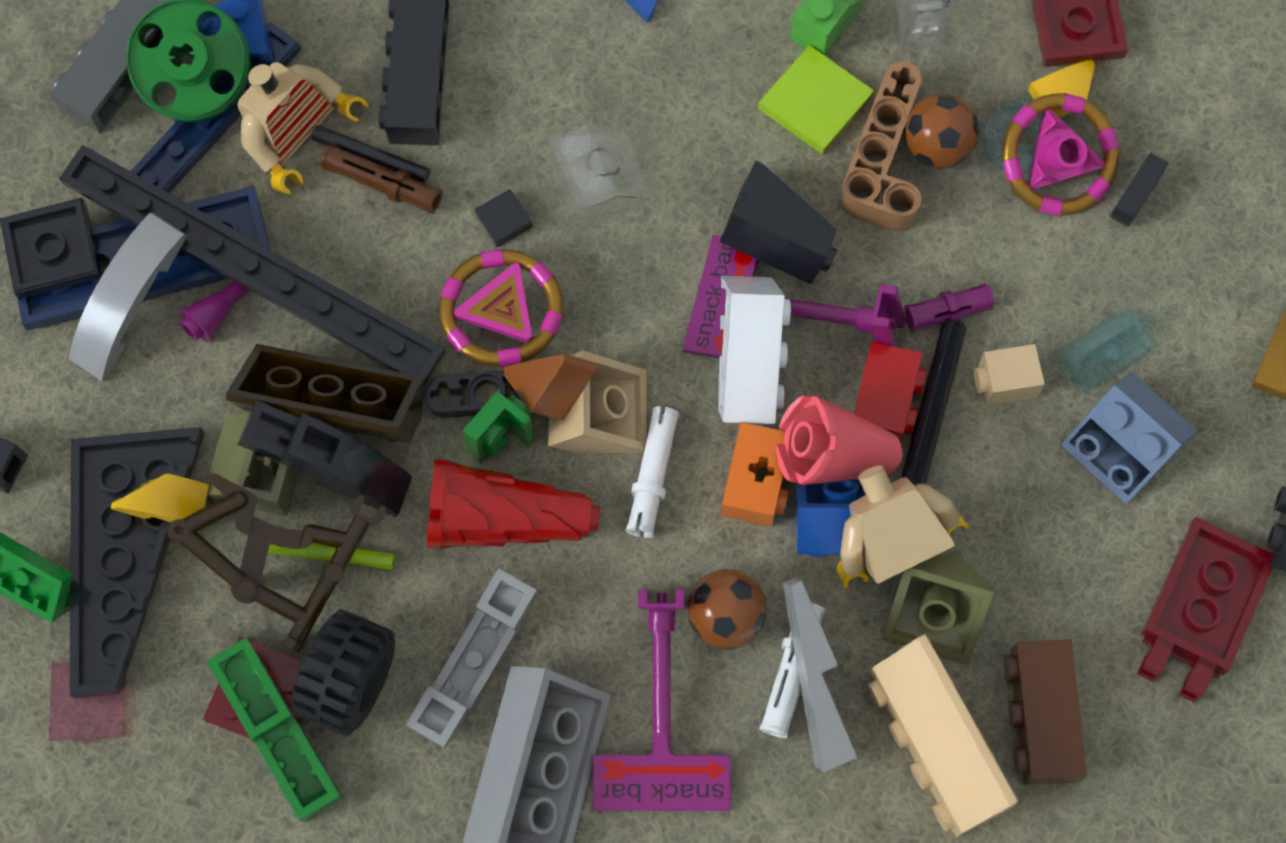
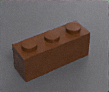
[1004,639,1087,785]

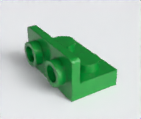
[462,391,534,464]
[0,532,73,624]

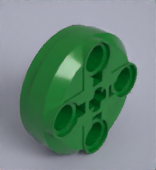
[126,0,251,122]

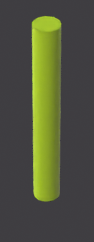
[268,542,396,571]

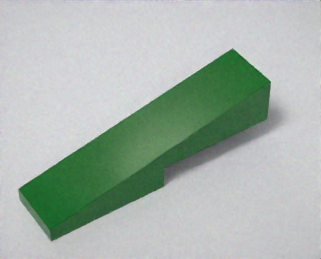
[206,637,344,822]

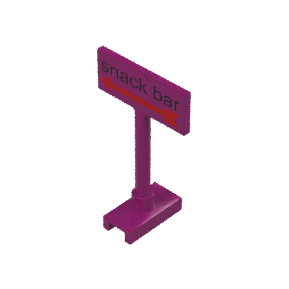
[682,235,905,358]
[593,589,731,811]

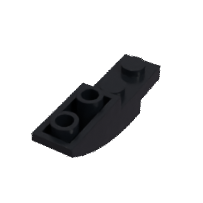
[237,401,412,517]

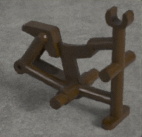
[167,474,386,653]

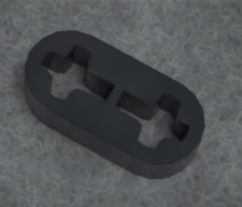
[1110,153,1169,227]

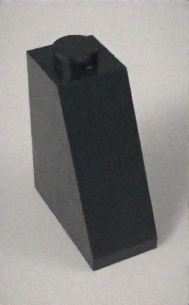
[719,160,837,284]

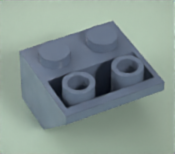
[1061,372,1197,504]

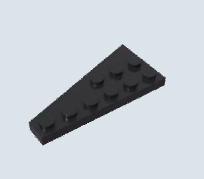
[70,427,205,699]

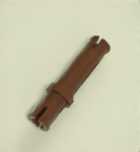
[320,144,443,214]

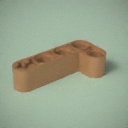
[840,61,922,232]

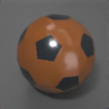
[904,93,980,169]
[687,569,767,650]

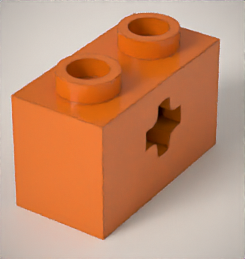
[721,422,789,527]

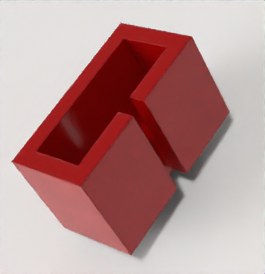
[854,341,927,442]

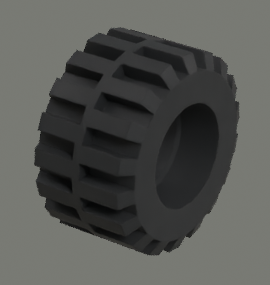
[292,609,395,737]

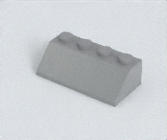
[463,666,611,843]

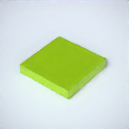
[758,45,874,155]

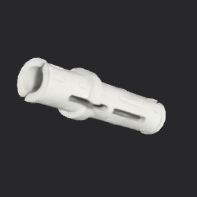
[626,406,679,538]
[759,603,826,739]

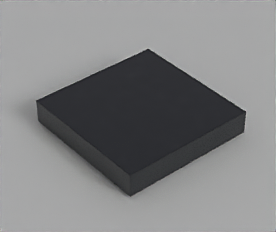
[0,197,102,299]

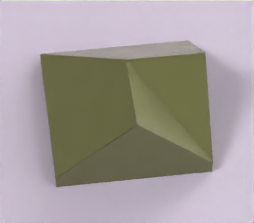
[882,552,995,665]

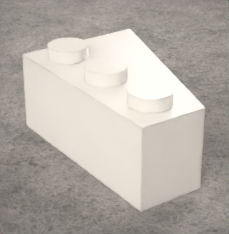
[718,276,791,424]

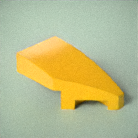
[1028,60,1095,118]
[111,473,209,522]

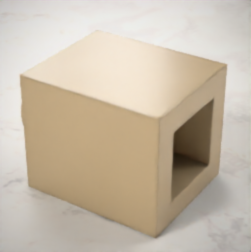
[974,344,1045,406]

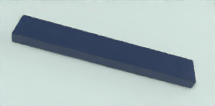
[131,21,302,193]

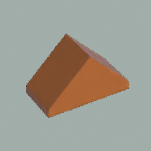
[504,354,596,420]

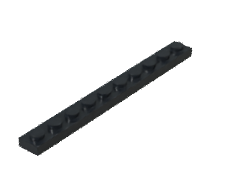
[59,145,446,388]

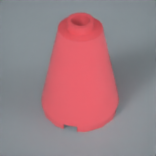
[776,396,903,485]

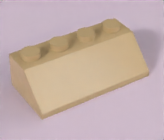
[866,634,1018,838]

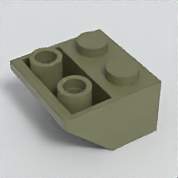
[205,412,300,517]

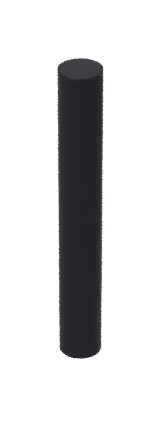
[312,125,431,183]

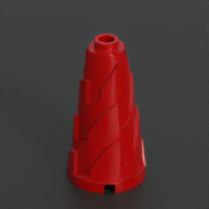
[427,459,600,549]

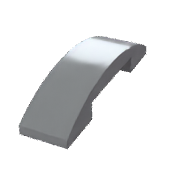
[69,213,188,381]
[405,568,538,748]

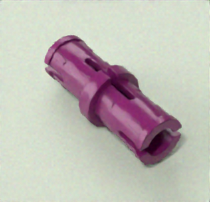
[904,283,994,332]

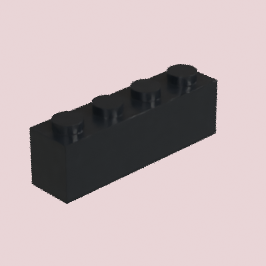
[379,0,450,146]

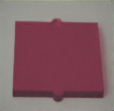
[49,662,127,744]

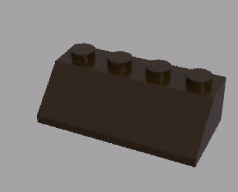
[226,344,423,443]

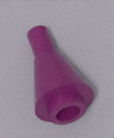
[179,281,249,342]

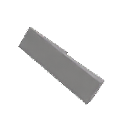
[783,578,857,773]

